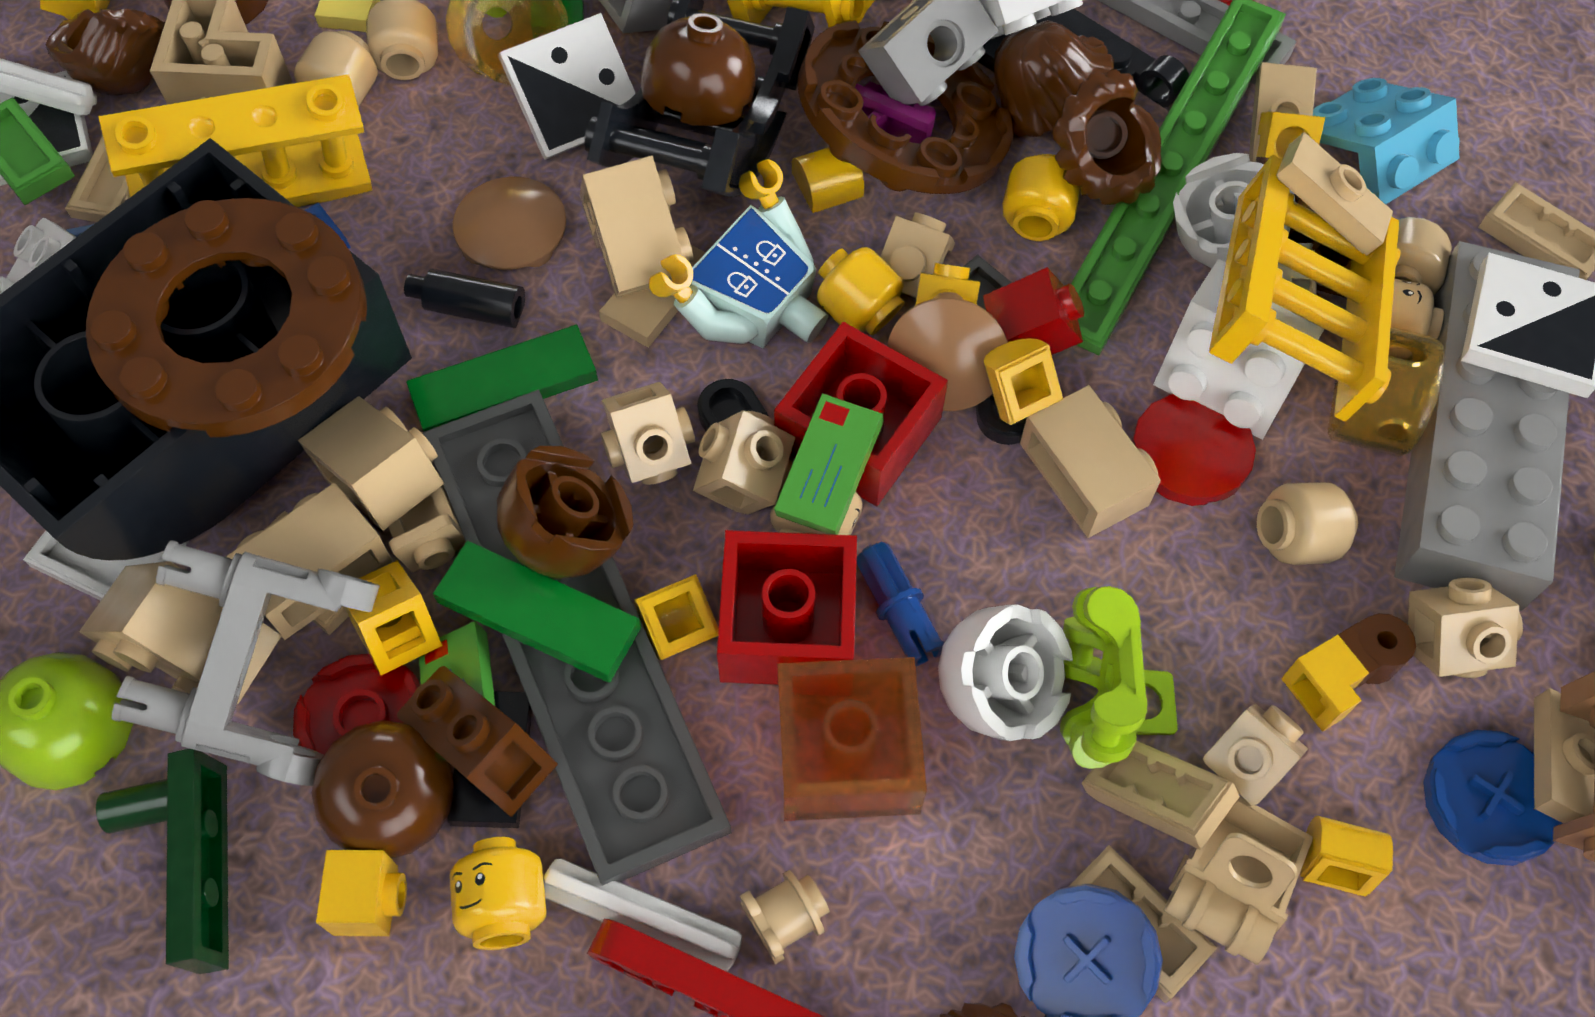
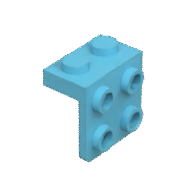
[1313,78,1460,204]

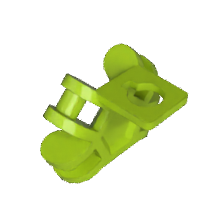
[1060,586,1178,769]

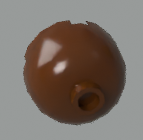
[641,13,755,126]
[497,446,634,579]
[311,720,455,858]

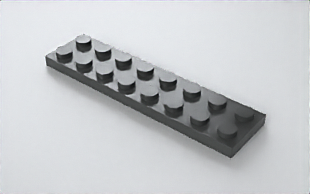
[423,389,732,886]

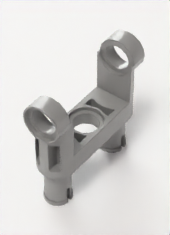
[112,540,380,786]

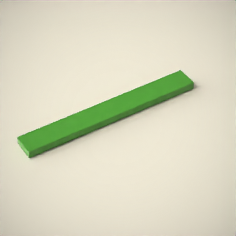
[1071,0,1286,356]

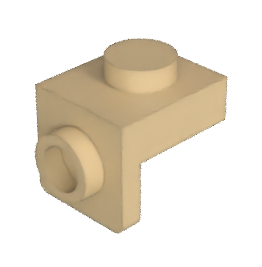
[881,212,955,299]
[389,485,466,572]
[1203,703,1308,805]

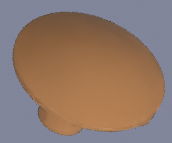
[453,177,567,270]
[887,292,1008,411]

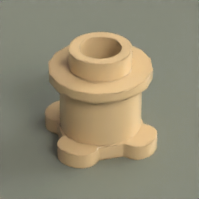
[739,870,830,965]

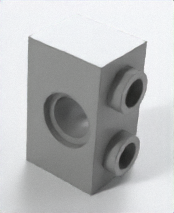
[858,0,998,106]

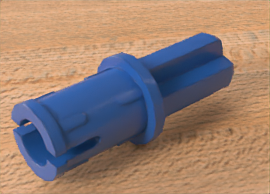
[857,542,944,668]

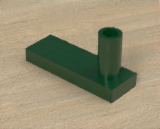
[96,749,229,974]

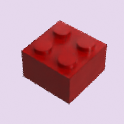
[774,322,948,507]
[717,530,857,688]

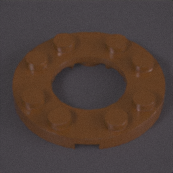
[797,20,1013,194]
[86,198,367,437]

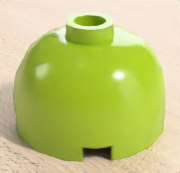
[0,652,134,790]

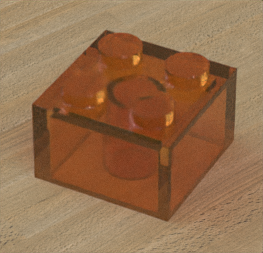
[777,657,927,821]

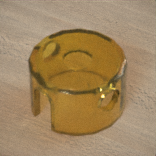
[445,0,569,86]
[1328,326,1445,457]

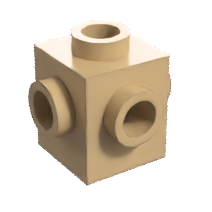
[600,382,695,485]
[693,410,795,515]
[1408,578,1523,678]

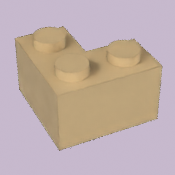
[150,0,292,105]
[579,156,693,298]
[79,561,282,704]

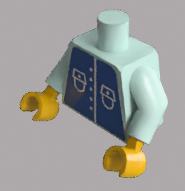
[649,159,828,348]

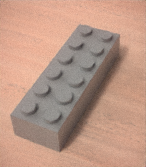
[1394,241,1580,611]

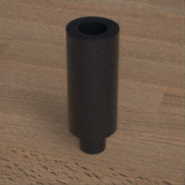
[404,269,525,328]

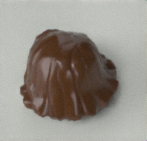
[45,8,165,95]
[994,20,1114,137]
[1052,69,1161,205]

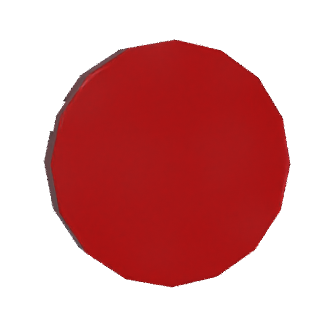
[1132,394,1256,506]
[293,653,421,755]

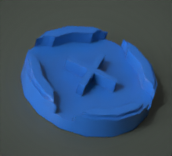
[1423,729,1564,866]
[1014,884,1163,1017]

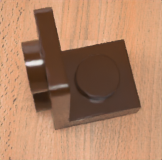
[397,666,558,817]

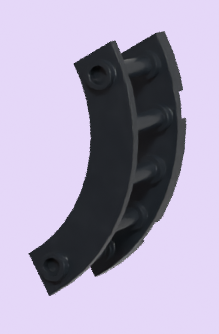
[584,0,815,197]

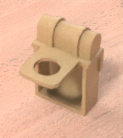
[1164,796,1313,965]

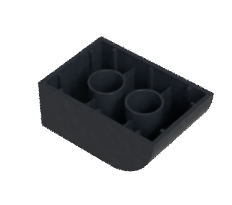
[0,138,412,561]

